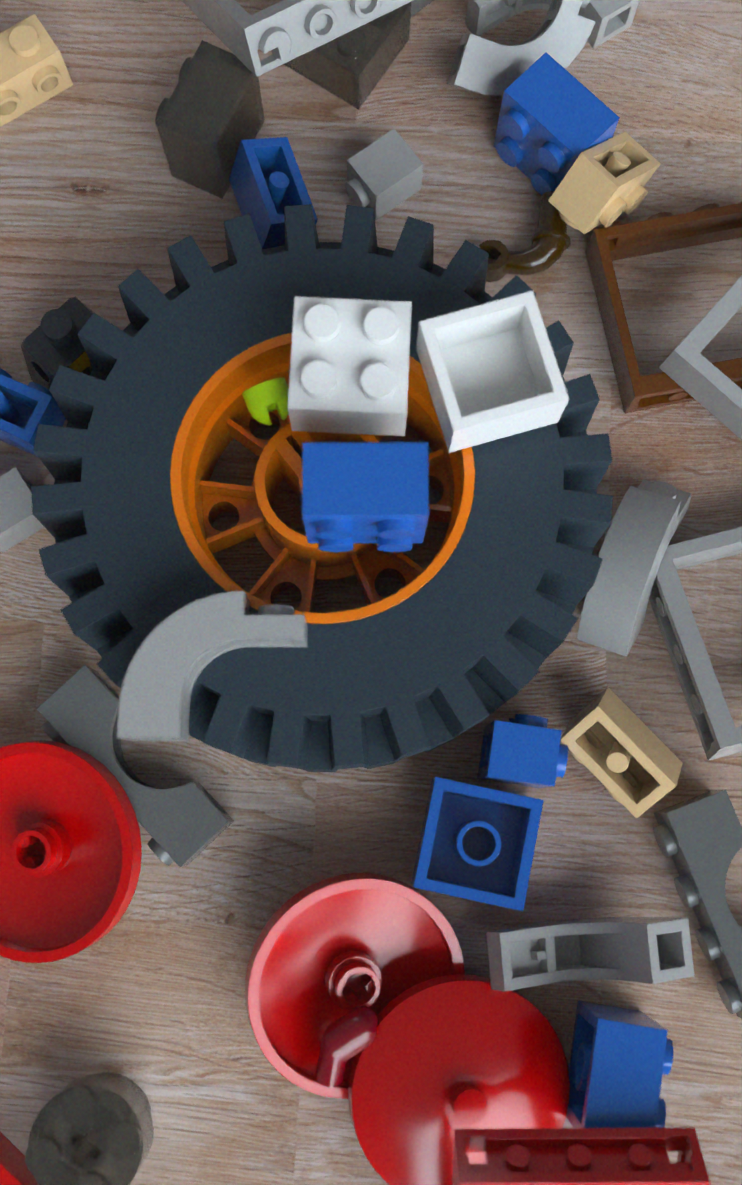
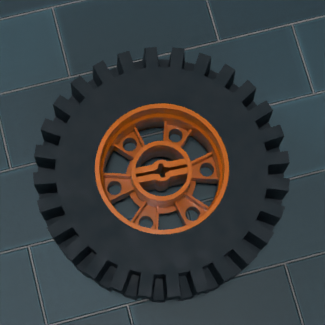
[31,204,613,772]

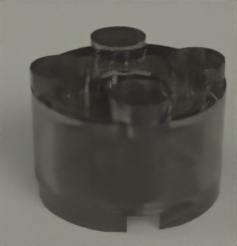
[25,1072,154,1185]

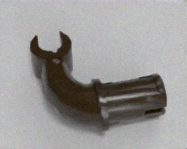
[479,191,571,282]

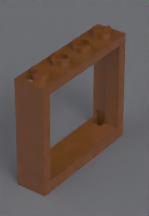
[585,202,742,414]

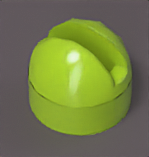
[242,378,289,425]

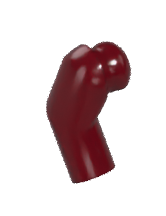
[315,1006,378,1087]

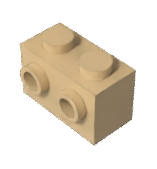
[0,14,73,127]
[548,132,661,234]
[560,687,683,819]

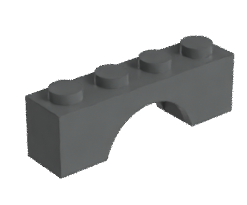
[37,665,234,867]
[653,790,742,1019]

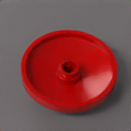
[0,740,142,963]
[245,873,465,1099]
[348,974,570,1185]

